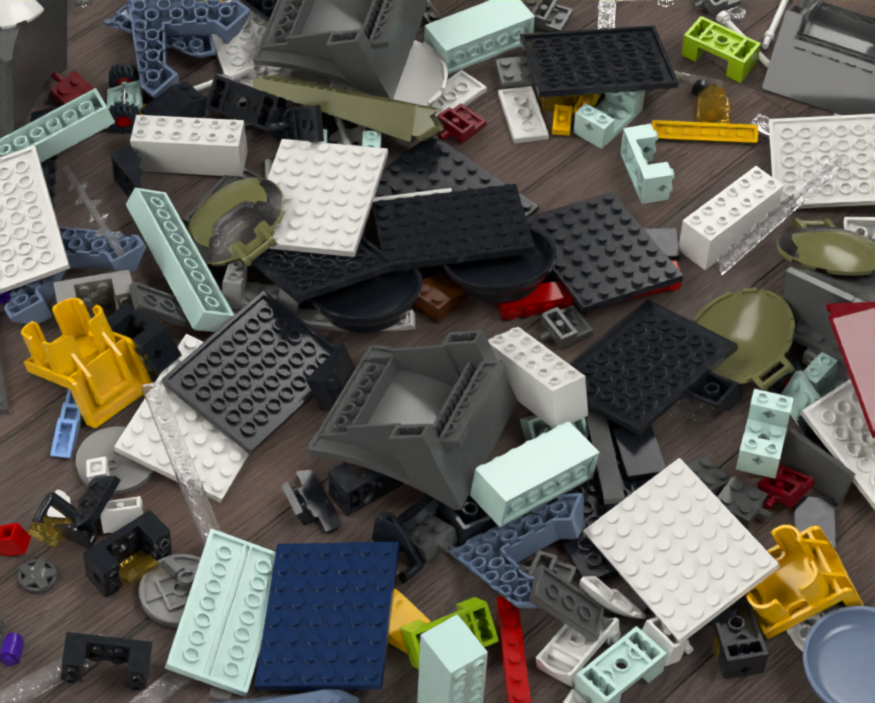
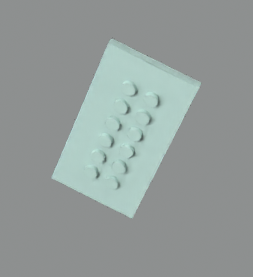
[165,528,276,697]

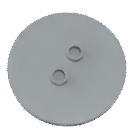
[76,427,154,495]
[139,554,200,628]

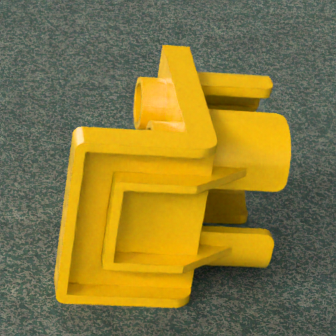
[21,298,153,428]
[746,525,864,639]

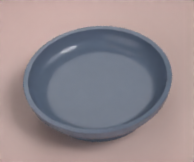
[803,606,875,703]

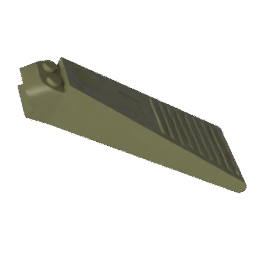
[252,75,444,142]

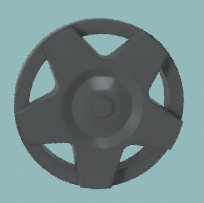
[18,558,57,593]

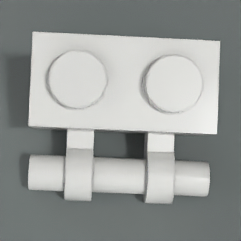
[100,496,143,533]
[642,617,693,666]

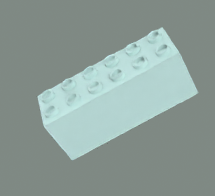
[424,0,535,74]
[470,421,599,527]
[417,615,488,703]

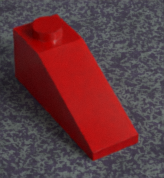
[0,523,31,556]

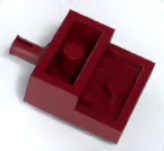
[48,71,94,107]
[437,103,487,143]
[757,465,815,510]

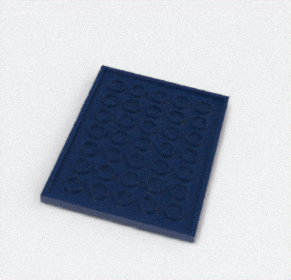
[255,542,400,690]

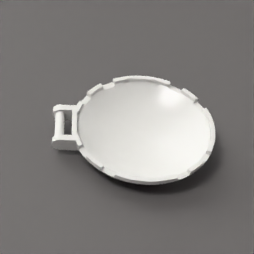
[329,40,448,106]

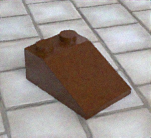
[413,271,469,324]

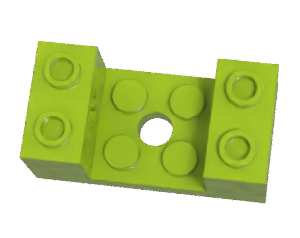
[681,16,761,83]
[400,597,499,670]

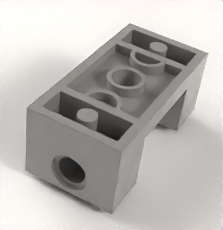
[222,261,301,316]
[53,270,134,311]

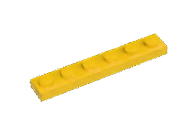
[652,120,758,143]

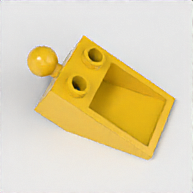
[388,589,431,654]

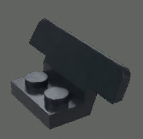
[281,470,340,534]

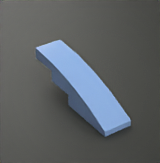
[50,389,83,459]

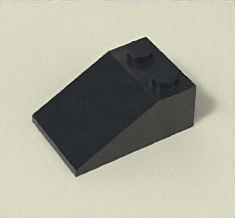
[141,82,206,118]
[111,146,142,198]
[306,343,356,411]

